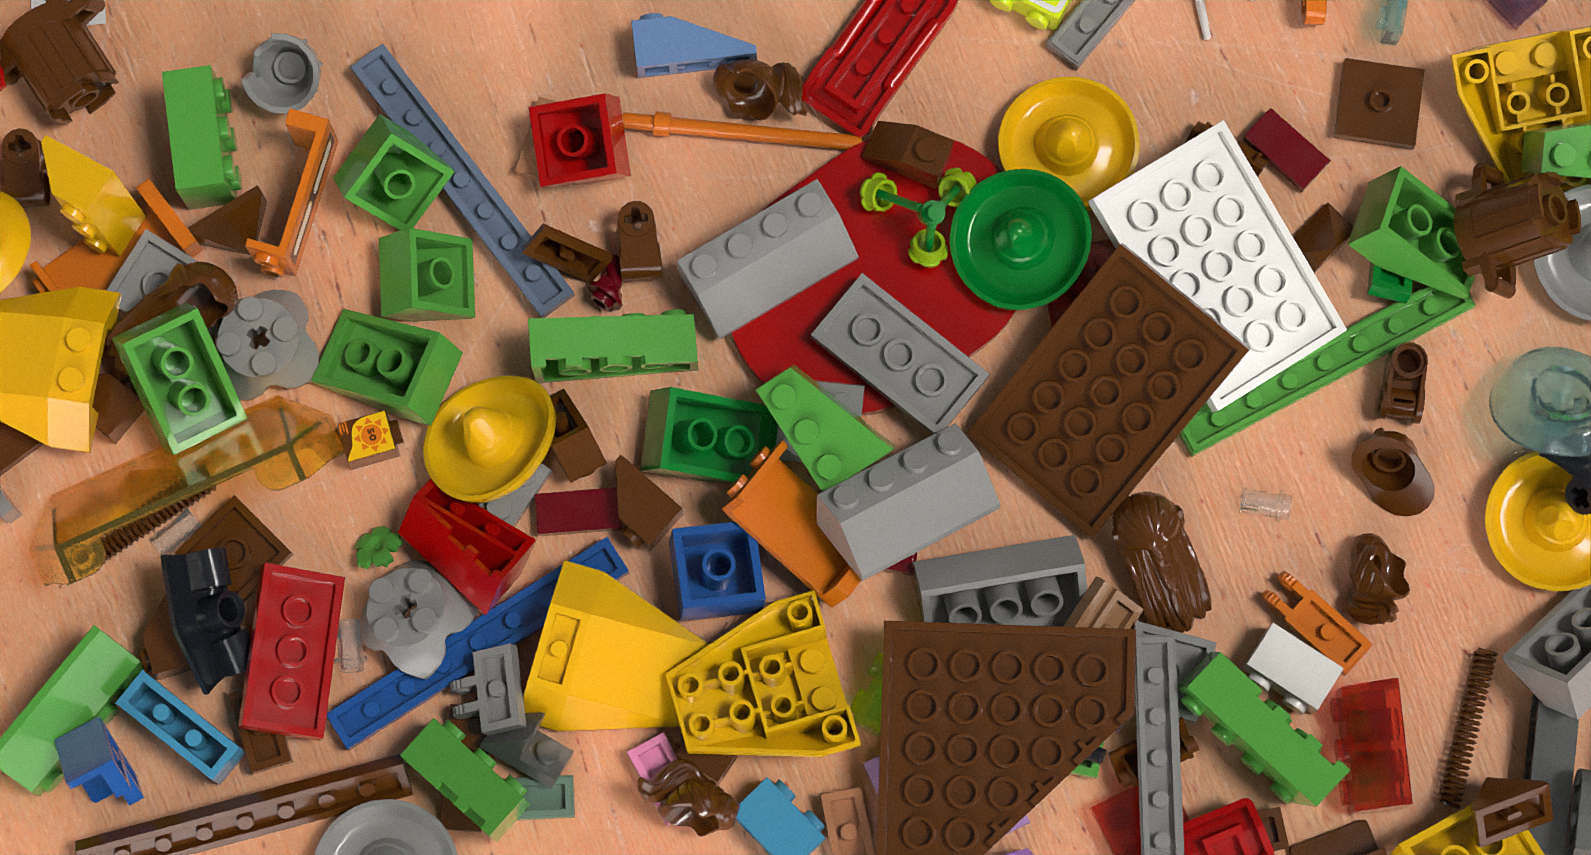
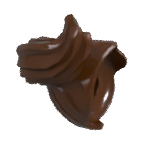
[713,59,807,120]
[1347,533,1410,625]
[637,759,740,837]

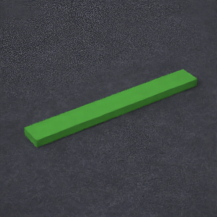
[1180,286,1476,457]

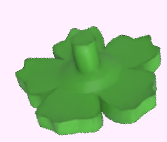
[354,526,403,570]

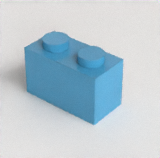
[736,777,826,855]

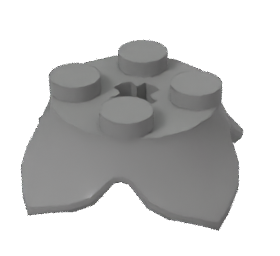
[207,290,319,401]
[359,560,479,680]

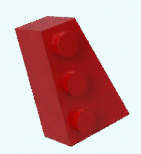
[398,478,536,615]

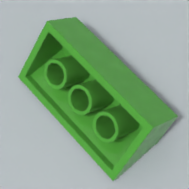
[0,625,145,796]

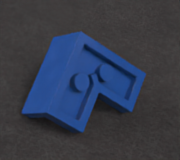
[54,716,144,806]

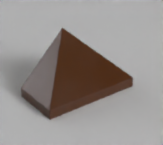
[188,185,267,255]
[1293,203,1354,274]
[522,223,613,283]
[1471,777,1554,848]

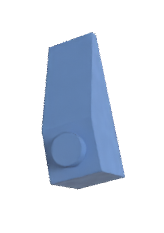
[632,13,757,78]

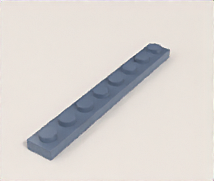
[351,44,575,318]

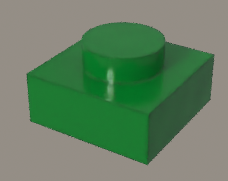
[1367,262,1413,303]

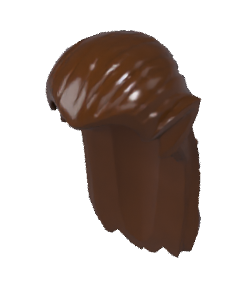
[105,262,238,375]
[1112,491,1212,633]

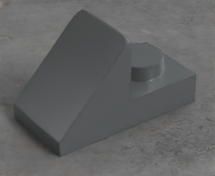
[480,712,574,789]

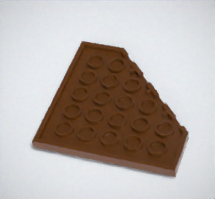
[876,620,1136,855]

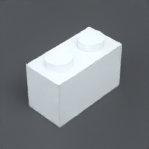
[1242,623,1344,715]

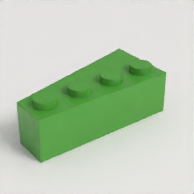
[1521,121,1591,178]
[528,309,699,383]
[1177,652,1350,807]

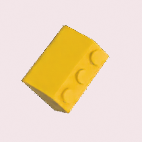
[41,135,146,256]

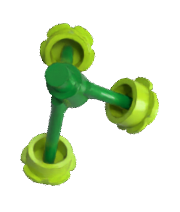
[860,168,977,267]

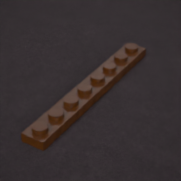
[75,754,413,855]

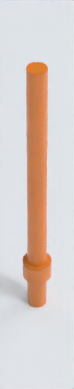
[622,111,862,150]

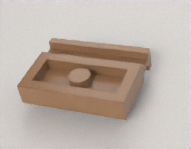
[1063,576,1144,629]

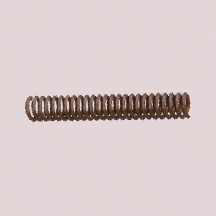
[71,469,216,577]
[1438,647,1498,809]

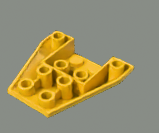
[1450,26,1591,193]
[523,560,710,731]
[665,590,861,757]

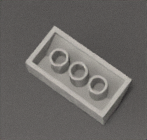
[677,179,859,340]
[817,423,1000,581]
[913,535,1087,627]
[1503,584,1591,720]

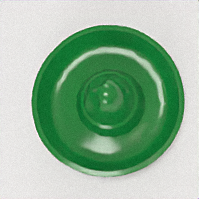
[950,169,1092,310]

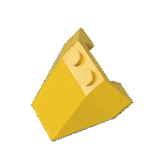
[0,287,122,453]

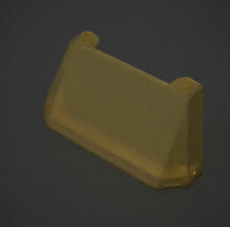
[29,395,346,586]

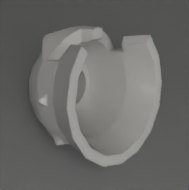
[241,33,323,114]

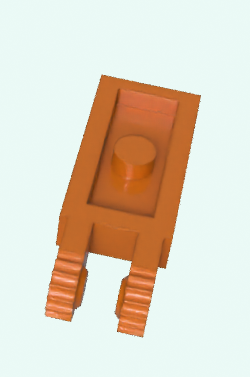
[1260,571,1373,676]

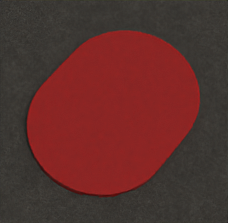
[731,137,1017,415]

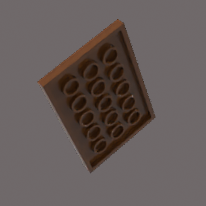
[967,243,1251,538]

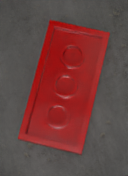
[238,563,345,741]

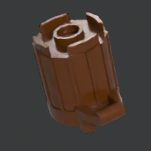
[0,0,119,124]
[1454,163,1581,299]

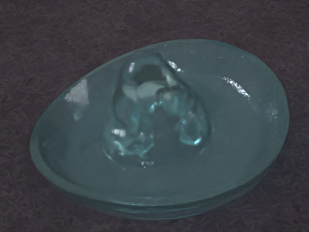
[1489,346,1591,457]

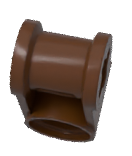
[2,128,50,208]
[618,201,663,282]
[1377,342,1428,424]

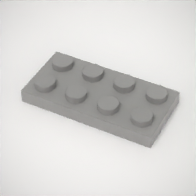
[811,273,990,435]

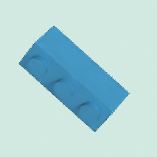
[116,670,245,785]

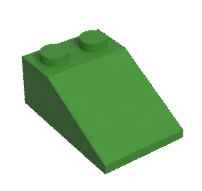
[1348,166,1475,299]
[311,309,463,425]

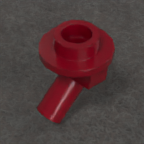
[588,255,623,311]

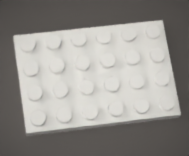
[1088,120,1347,413]

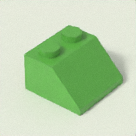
[333,114,455,231]
[379,228,475,322]

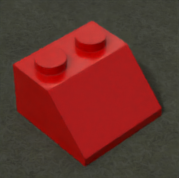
[528,93,631,187]

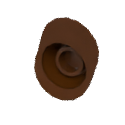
[1351,427,1435,517]

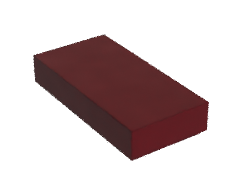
[1242,108,1331,192]
[535,487,620,536]

